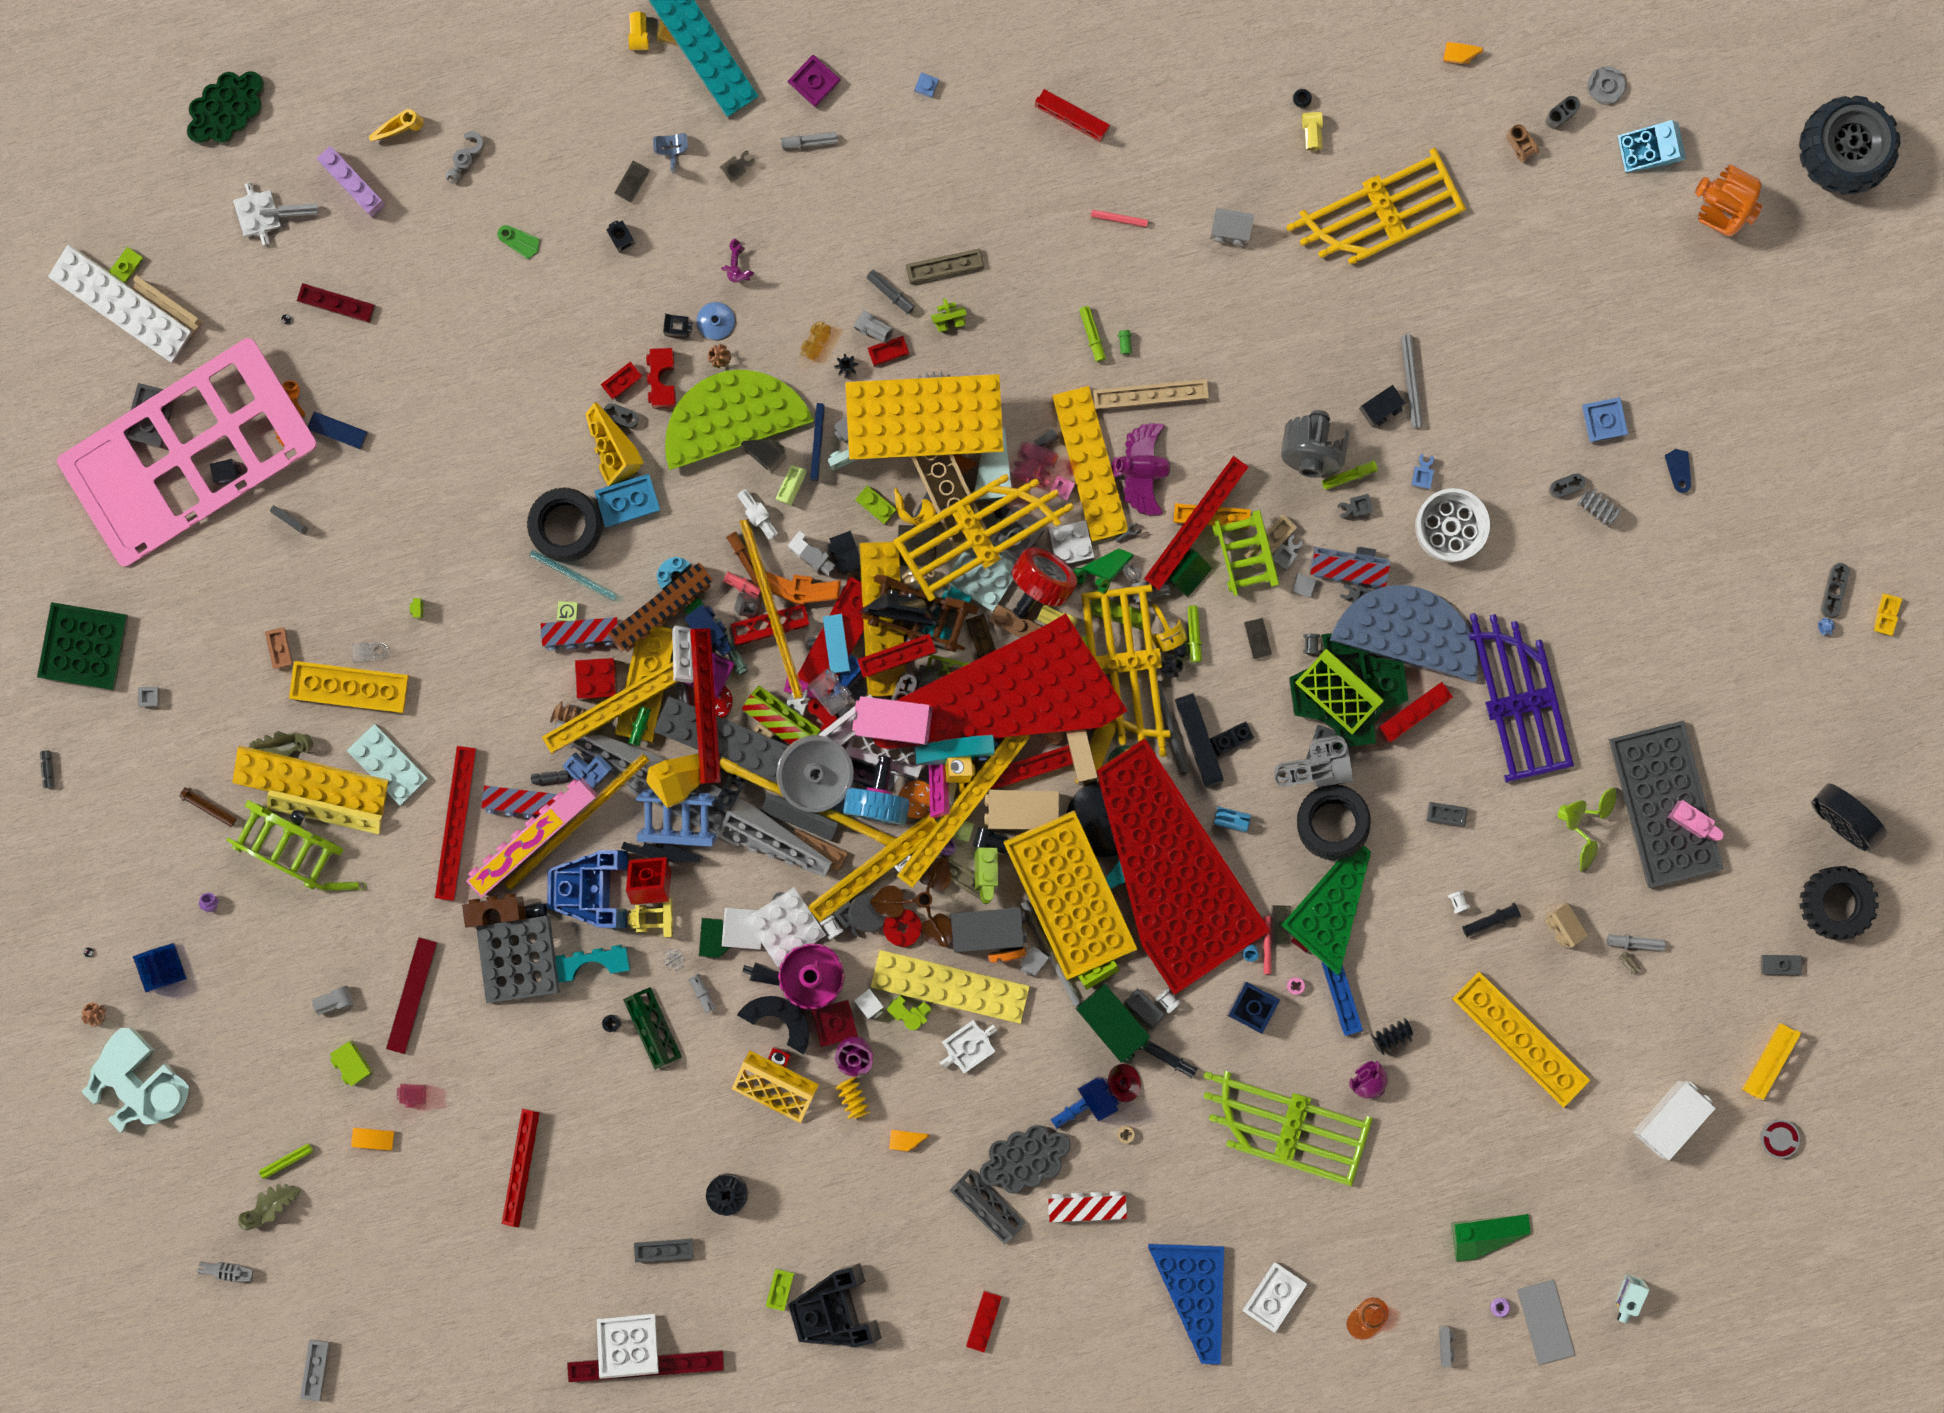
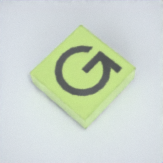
[557,601,578,621]

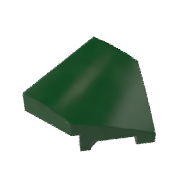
[699,918,732,958]

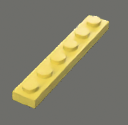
[267,790,382,834]

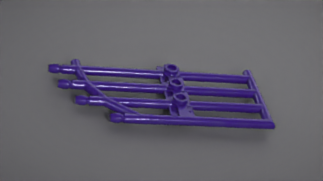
[1468,613,1574,783]

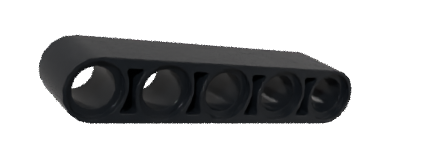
[1175,693,1224,787]

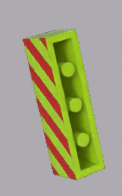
[742,685,821,745]

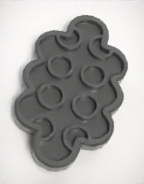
[980,1125,1071,1194]

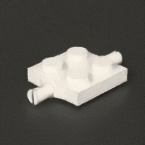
[233,182,281,246]
[939,1020,997,1073]

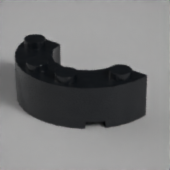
[737,996,810,1055]

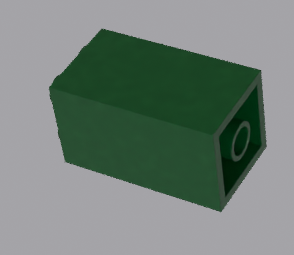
[1075,984,1151,1063]

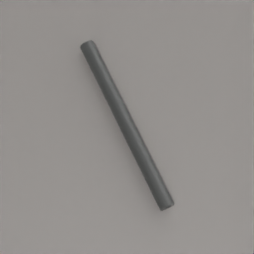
[1158,680,1188,774]

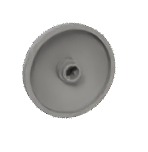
[776,735,854,812]

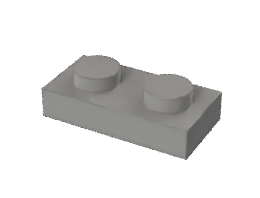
[1439,1325,1454,1367]

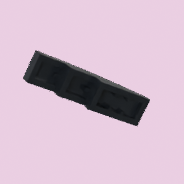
[621,842,702,862]

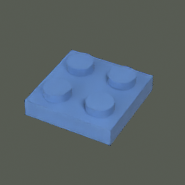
[1582,397,1628,443]

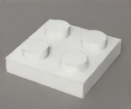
[1048,520,1094,564]

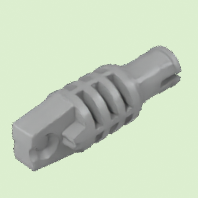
[198,1261,254,1282]

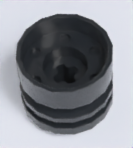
[705,1173,748,1216]

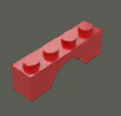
[1377,682,1453,743]

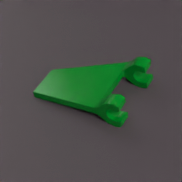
[1073,548,1134,594]

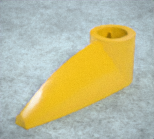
[369,109,424,141]

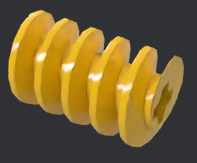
[835,1076,871,1119]

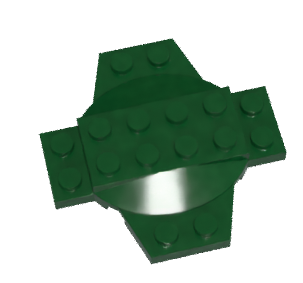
[1289,633,1409,749]

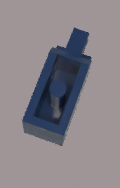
[684,604,732,656]

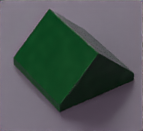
[1167,548,1212,598]

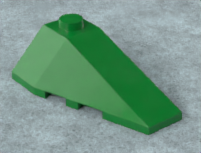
[1451,1214,1531,1261]

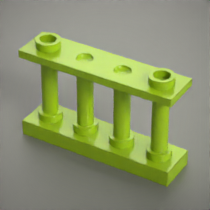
[1213,509,1279,596]

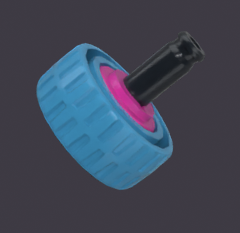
[843,755,910,825]

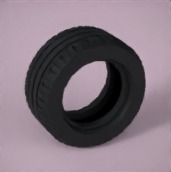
[527,487,602,562]
[1297,784,1371,861]

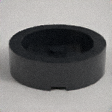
[1811,783,1888,853]

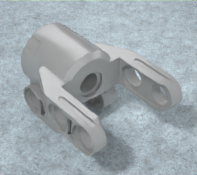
[1275,735,1353,787]

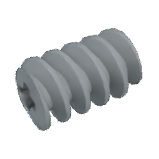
[1577,488,1621,526]

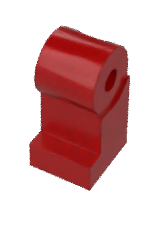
[808,698,838,731]

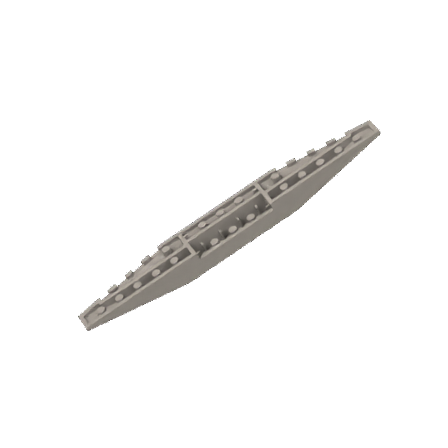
[554,720,832,877]

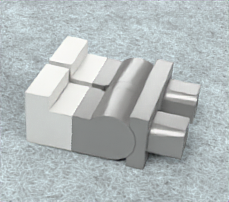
[788,531,835,577]

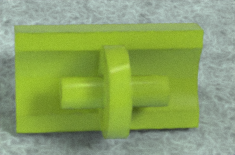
[931,298,967,332]

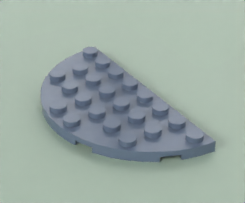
[1330,585,1478,683]

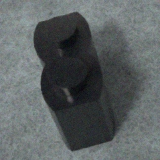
[827,530,861,576]

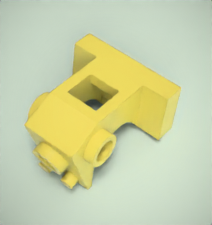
[627,898,673,937]

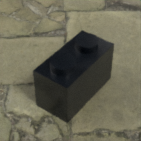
[1359,385,1406,427]

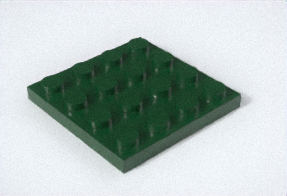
[37,602,128,690]

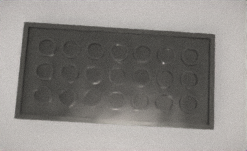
[1608,720,1723,888]

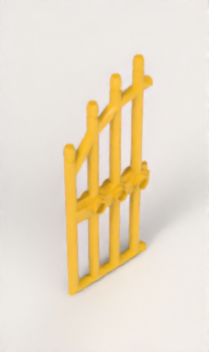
[1286,147,1467,265]
[893,474,1074,602]
[1081,584,1171,757]

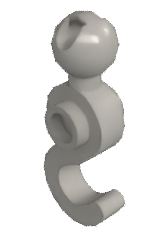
[446,131,484,183]

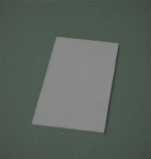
[1517,1279,1575,1365]

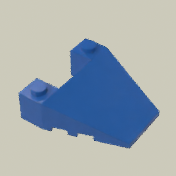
[547,850,628,928]

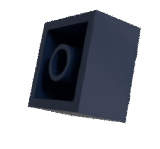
[1226,981,1280,1034]

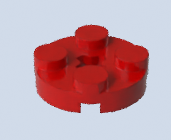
[883,909,922,947]

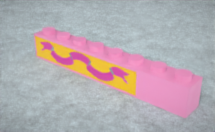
[466,777,598,898]

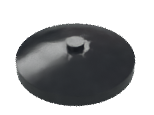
[1066,781,1118,857]

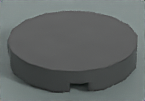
[848,894,886,933]

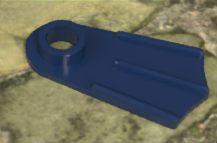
[1665,448,1691,493]

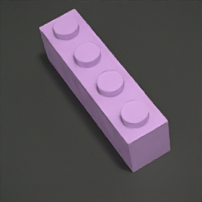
[316,146,386,218]

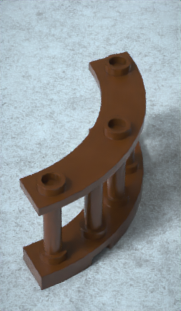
[861,574,979,652]

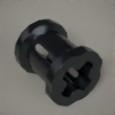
[602,1015,621,1032]

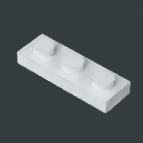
[672,626,693,683]

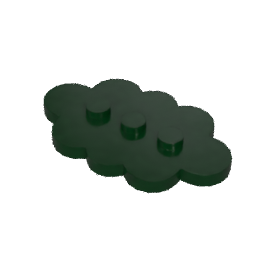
[187,71,264,144]

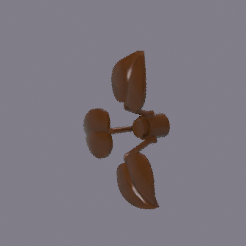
[870,857,952,948]

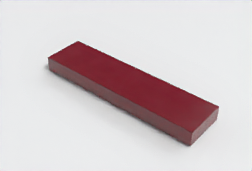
[296,283,375,324]

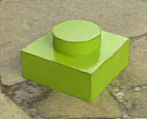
[409,598,424,619]

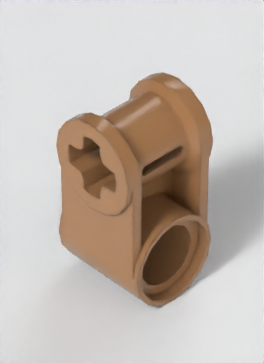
[1507,124,1540,163]

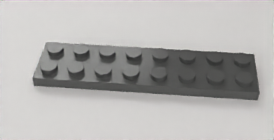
[654,696,788,783]

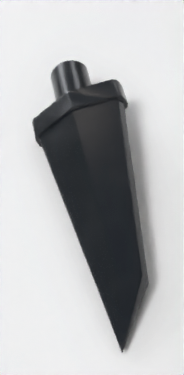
[742,962,780,986]

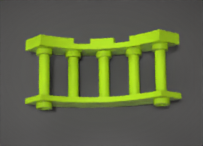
[226,800,344,890]

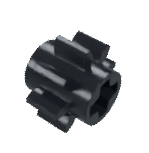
[834,354,858,378]
[1160,654,1184,678]

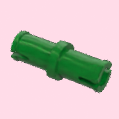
[628,706,652,746]

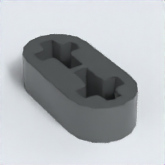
[604,403,639,428]
[1549,473,1585,498]

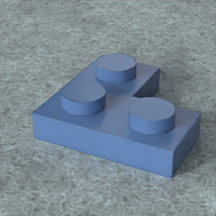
[562,753,613,789]

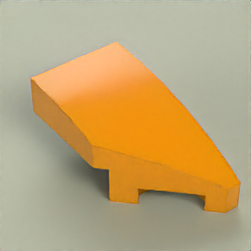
[1443,42,1484,64]
[889,1130,930,1151]

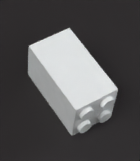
[1632,1081,1716,1161]

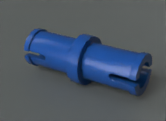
[1051,1098,1089,1129]

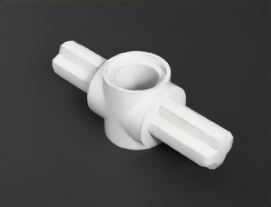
[737,489,778,540]

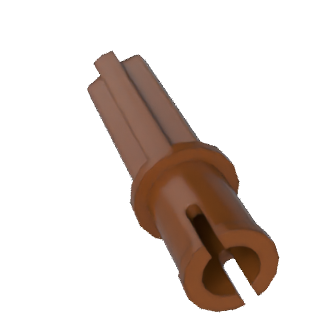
[726,531,758,585]

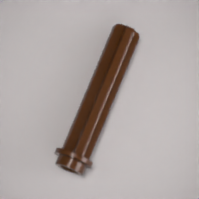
[179,787,237,827]

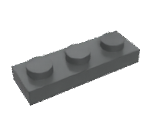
[634,1238,694,1263]

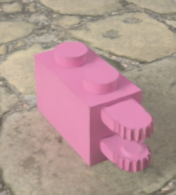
[1668,800,1723,841]

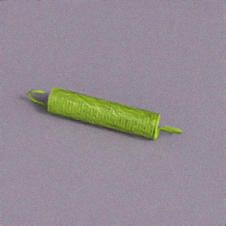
[316,882,366,891]

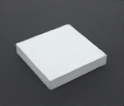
[722,908,761,949]

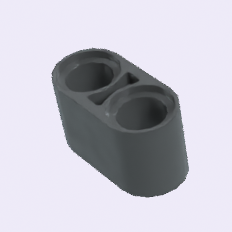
[1545,96,1580,129]

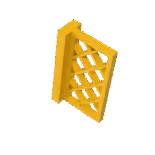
[732,1050,819,1123]

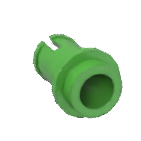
[1117,330,1132,354]

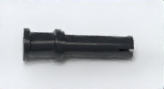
[1462,902,1521,938]

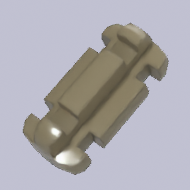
[1619,952,1641,974]

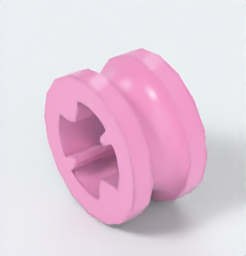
[1287,977,1305,995]

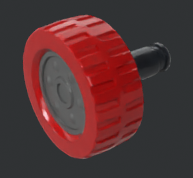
[1012,547,1077,619]

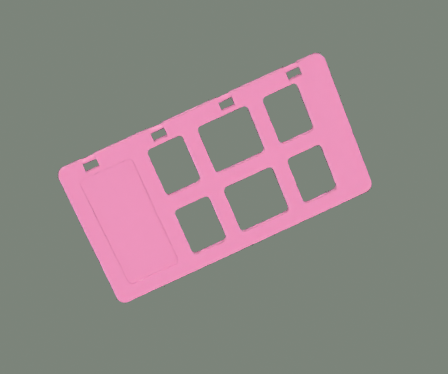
[57,338,317,566]

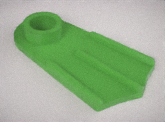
[497,225,540,259]

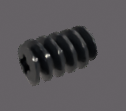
[1370,1018,1413,1055]

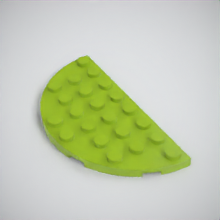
[665,370,814,471]

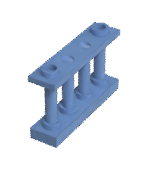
[636,790,717,846]

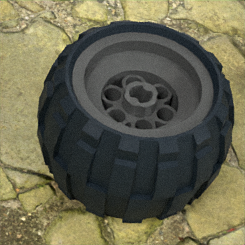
[1799,95,1901,195]

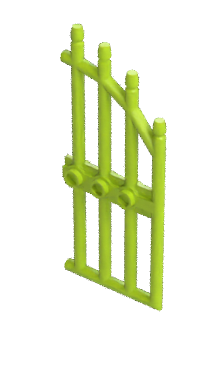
[1203,1071,1373,1187]

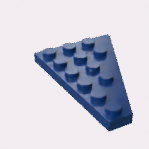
[1148,1243,1224,1364]

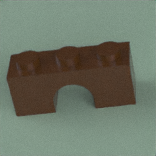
[462,893,526,928]

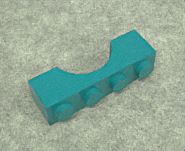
[555,944,631,983]

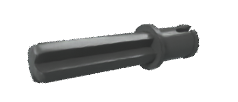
[867,270,915,315]

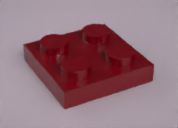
[811,999,858,1047]

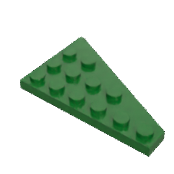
[1280,846,1371,975]

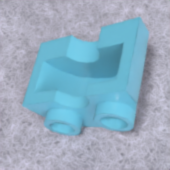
[657,557,692,590]

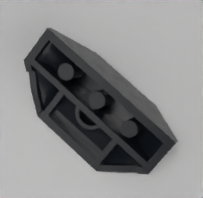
[860,590,939,627]

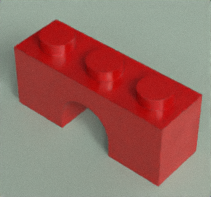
[646,348,676,409]

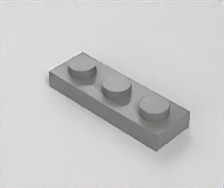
[300,1339,330,1401]

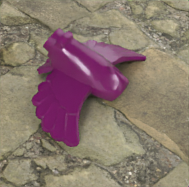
[1111,423,1170,516]

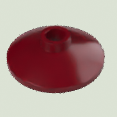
[1108,1063,1141,1102]

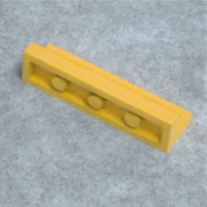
[1741,1023,1801,1100]

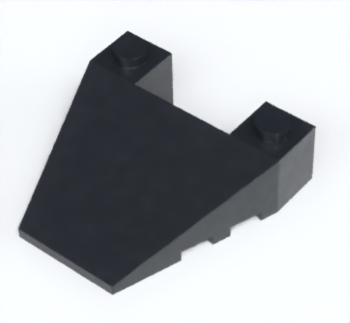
[788,1263,882,1347]

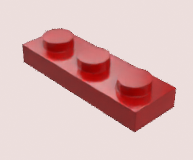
[966,1290,1002,1353]

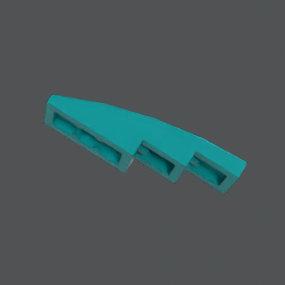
[915,735,995,765]

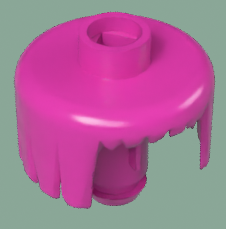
[778,943,845,1009]

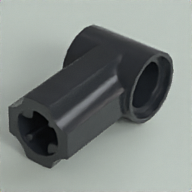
[973,827,1010,855]

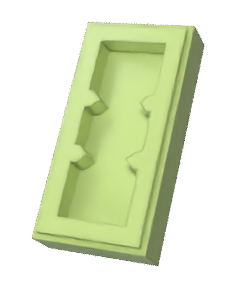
[776,465,807,505]

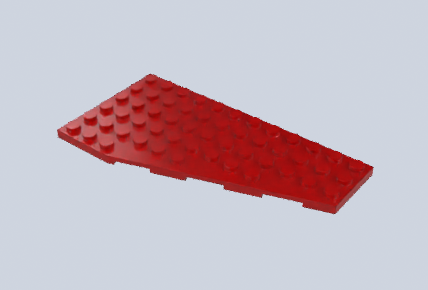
[1096,738,1270,995]

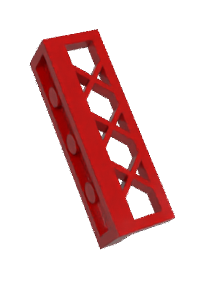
[1034,89,1110,143]
[730,604,810,646]
[857,634,938,678]

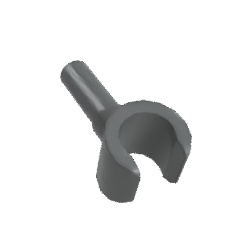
[1115,523,1142,543]

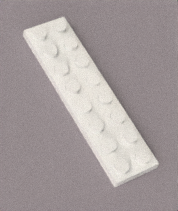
[48,245,193,363]

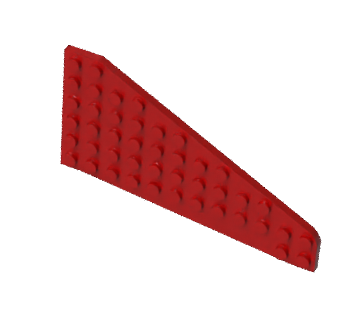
[871,613,1128,749]

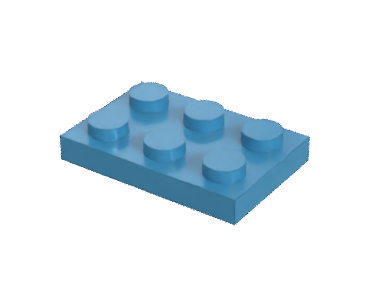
[594,474,661,528]

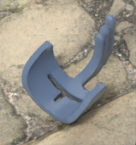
[653,133,688,174]

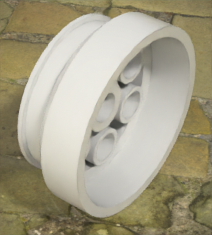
[1415,488,1490,563]

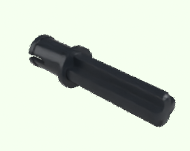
[1143,1040,1198,1079]

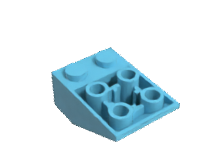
[1618,120,1686,173]

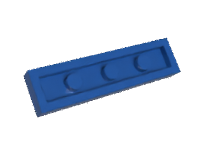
[1321,962,1363,1036]

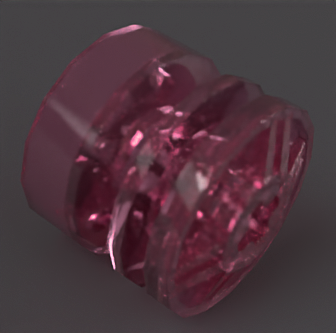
[1010,442,1058,487]

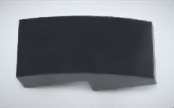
[1210,721,1254,756]

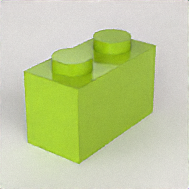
[330,1041,373,1086]

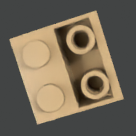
[1545,903,1588,948]

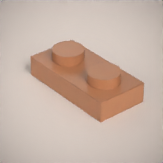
[265,627,293,669]

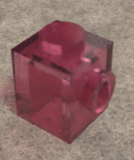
[397,1083,427,1108]

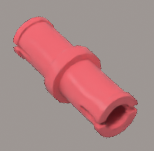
[723,571,761,598]

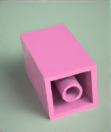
[853,696,933,745]

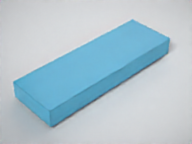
[823,614,850,674]

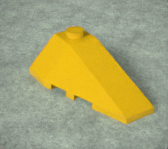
[585,402,644,486]
[646,753,700,809]

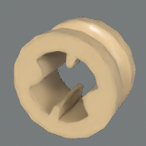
[1117,1125,1135,1144]

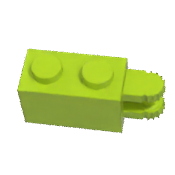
[974,847,998,905]

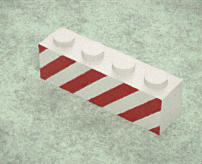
[1048,1191,1127,1222]

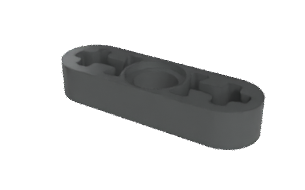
[1821,563,1849,618]

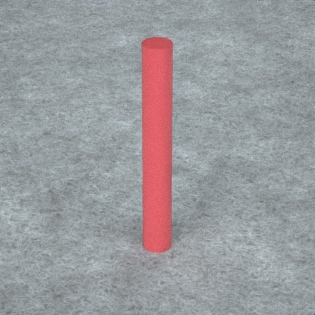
[1091,209,1148,227]
[1264,916,1272,974]

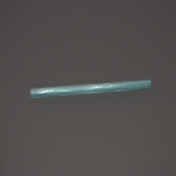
[529,550,617,601]

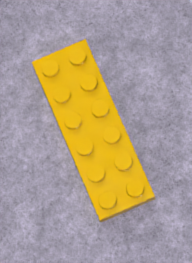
[615,626,673,743]
[289,661,409,713]

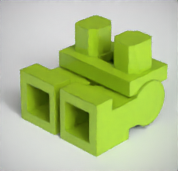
[886,994,932,1030]

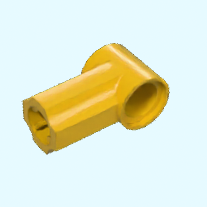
[628,11,649,50]

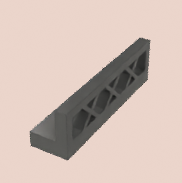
[761,792,839,841]
[949,1169,1025,1245]

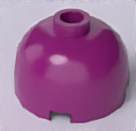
[834,1037,874,1077]
[1349,1061,1388,1099]

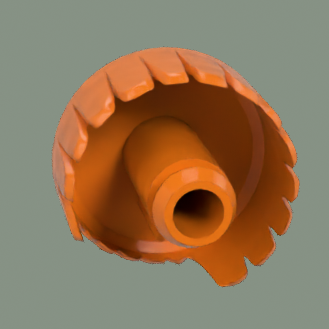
[1695,165,1763,237]

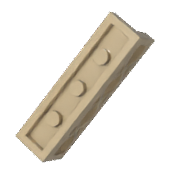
[132,275,203,338]

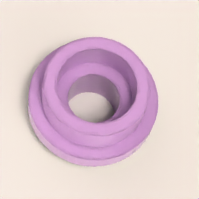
[1490,1298,1510,1317]

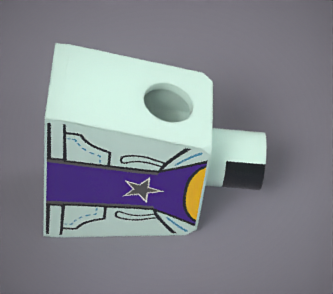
[1616,1274,1649,1323]

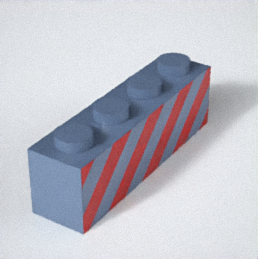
[1310,546,1390,588]
[540,617,619,651]
[481,785,557,818]

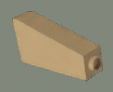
[1066,729,1097,786]

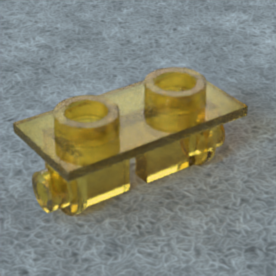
[800,321,831,361]

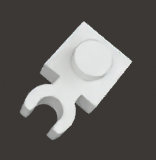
[786,690,808,717]

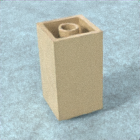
[984,790,1059,831]

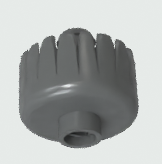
[1281,410,1349,478]

